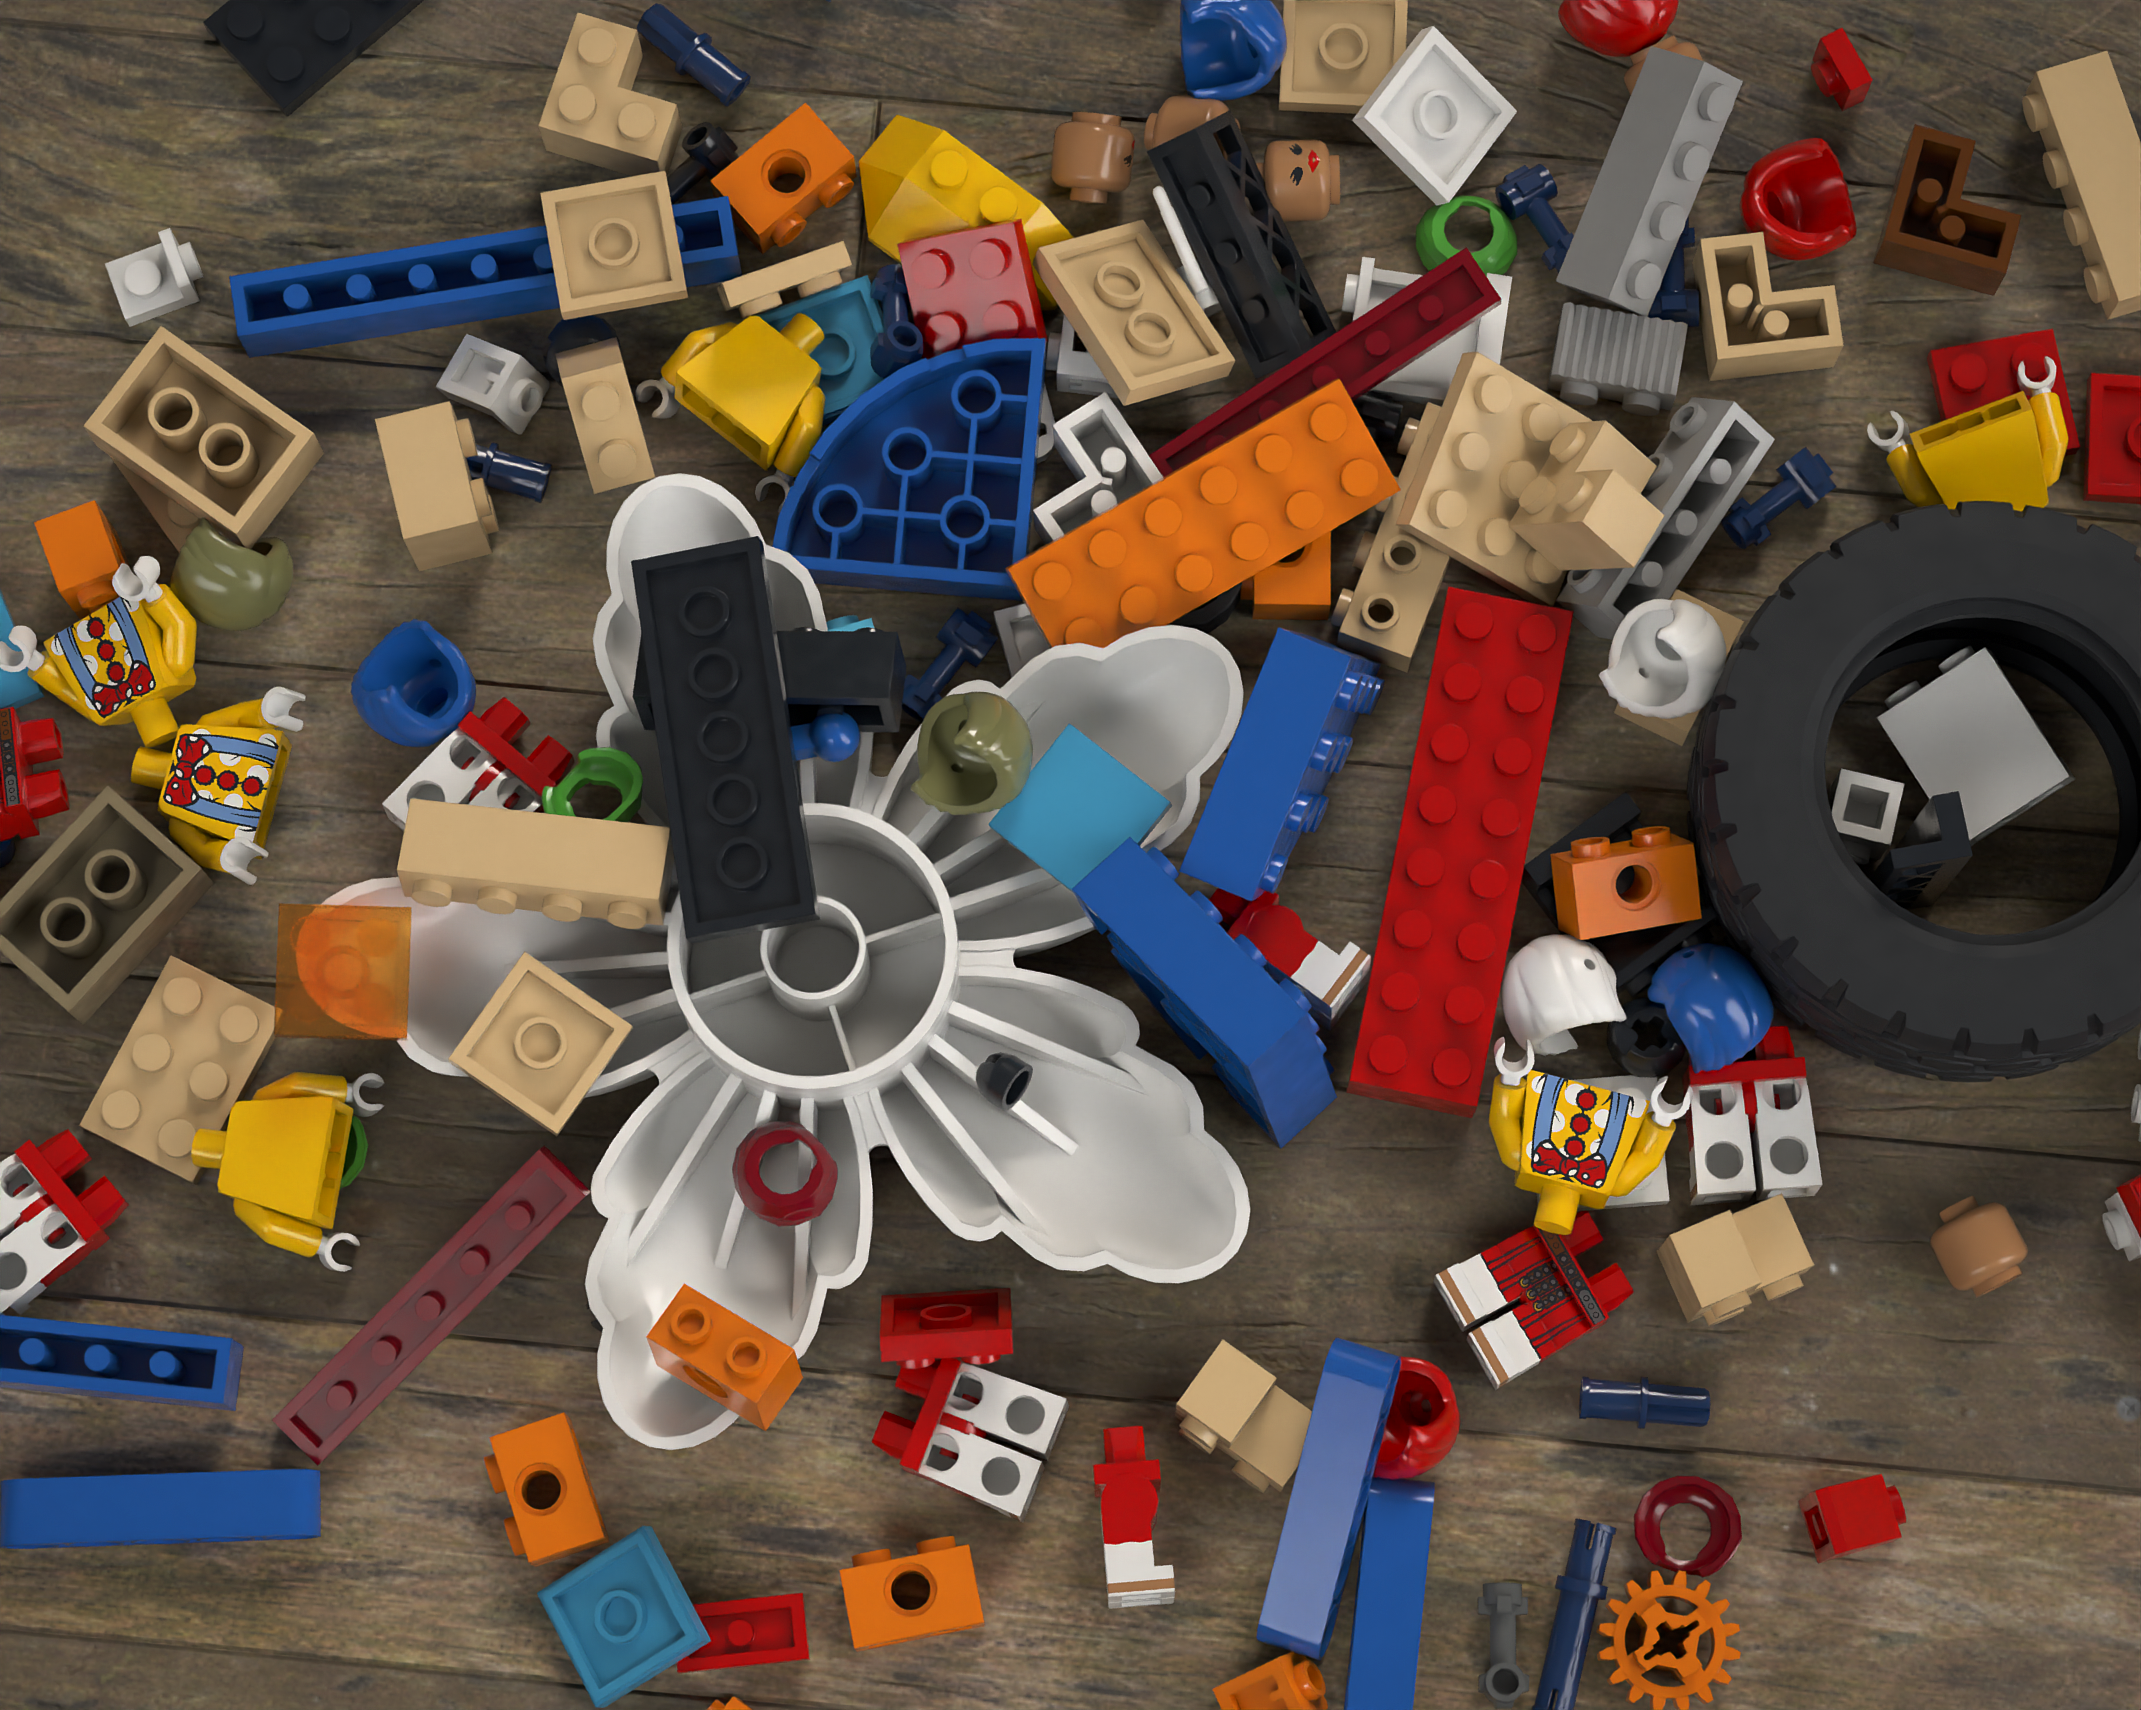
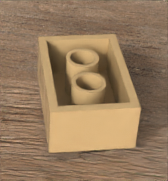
[84,326,324,550]

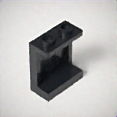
[1521,792,1718,997]

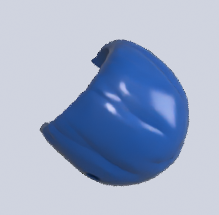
[1180,0,1287,101]
[351,619,476,748]
[1647,943,1773,1073]

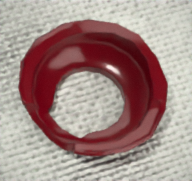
[732,1121,838,1227]
[1634,1476,1742,1578]

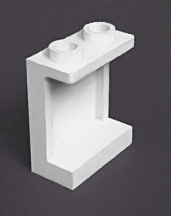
[1342,257,1512,407]
[1877,646,2075,846]

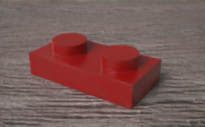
[677,1593,810,1674]

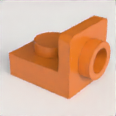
[1212,1652,1328,1710]

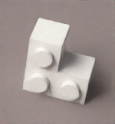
[1033,392,1163,545]

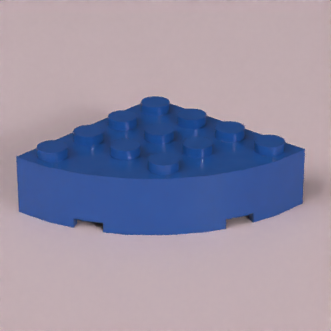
[772,338,1047,601]
[1179,627,1385,902]
[1072,837,1337,1149]

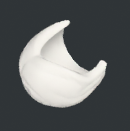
[1599,599,1726,719]
[1501,934,1627,1056]

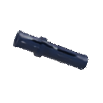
[1532,1518,1617,1710]

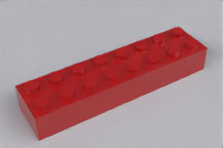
[1346,586,1574,1118]

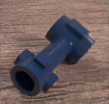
[1495,164,1574,274]
[1648,216,1699,327]
[870,264,923,379]
[1721,447,1837,549]
[902,608,998,723]

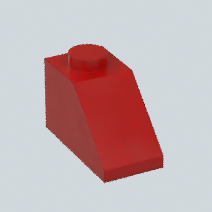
[1798,1474,1906,1564]

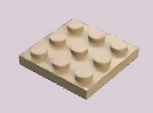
[1395,352,1592,607]

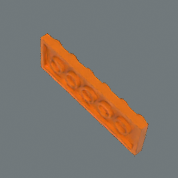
[1005,379,1401,649]

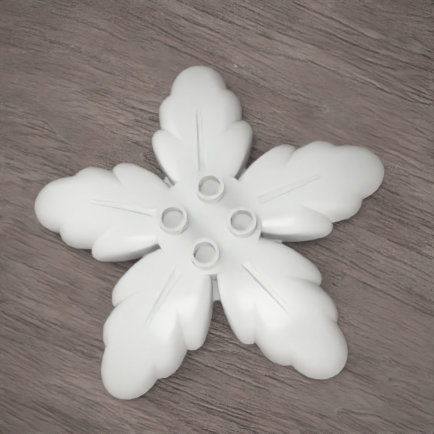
[296,473,1250,1450]

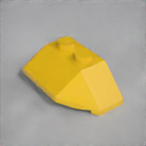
[859,115,1074,311]

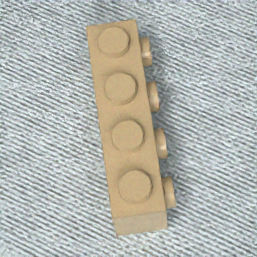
[2022,51,2141,320]
[1330,402,1452,673]
[397,798,674,929]

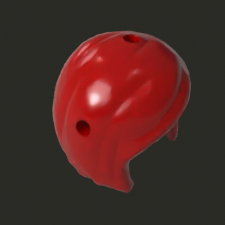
[1558,0,1679,57]
[1739,138,1857,261]
[1373,1356,1460,1480]

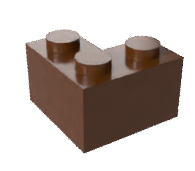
[1873,124,2022,296]

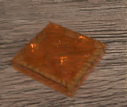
[274,903,412,1041]

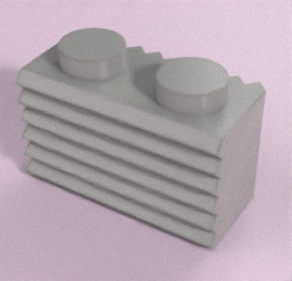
[1547,302,1688,416]

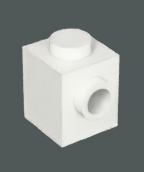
[1828,768,1904,864]

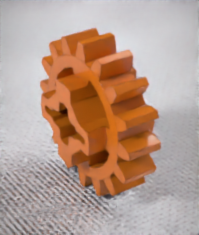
[1596,1570,1741,1710]

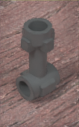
[1477,1583,1529,1709]

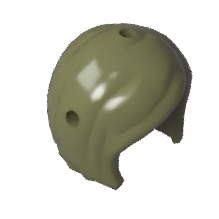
[170,518,293,631]
[911,692,1033,815]

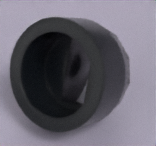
[976,1052,1033,1111]

